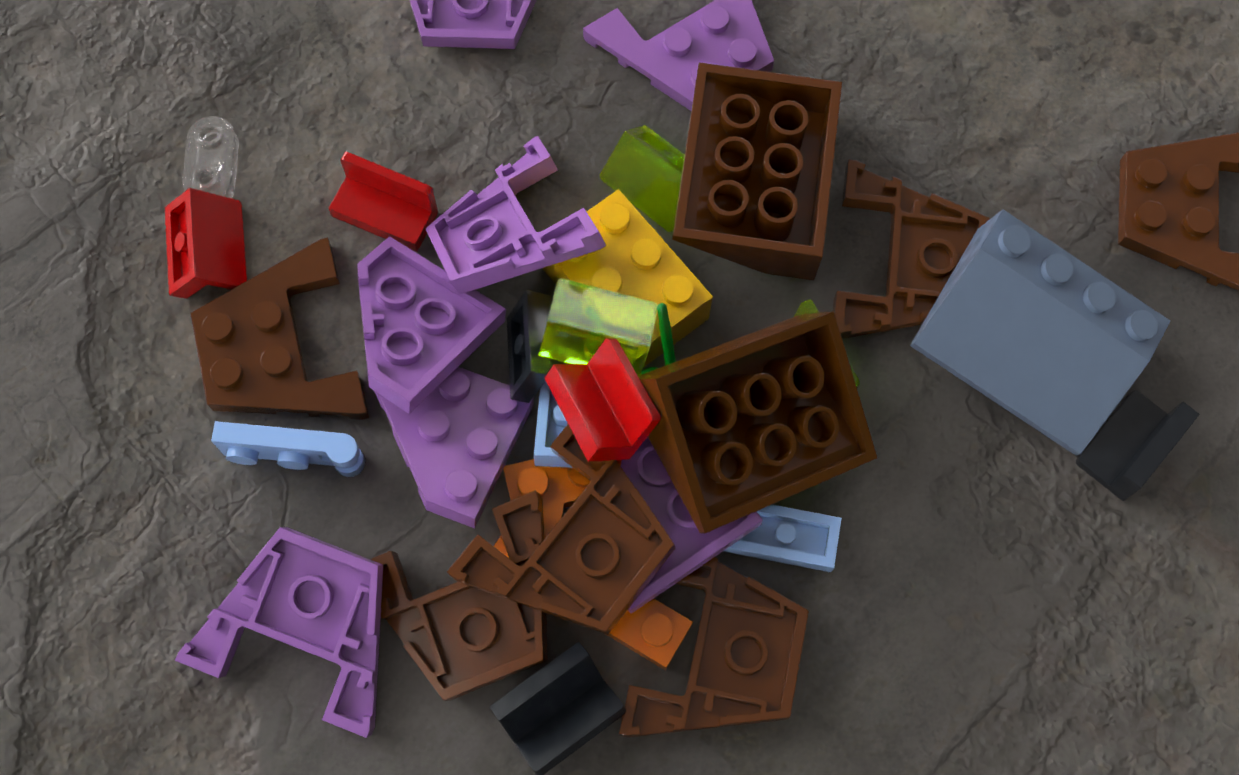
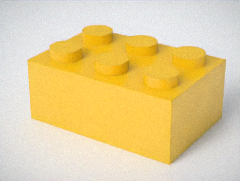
[542,189,713,373]

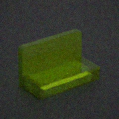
[600,125,685,232]
[539,278,657,376]

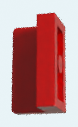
[328,152,438,252]
[165,188,247,299]
[544,338,661,462]

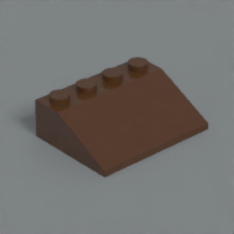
[672,62,842,281]
[638,311,877,534]

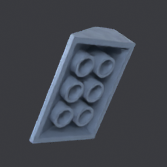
[910,209,1170,456]

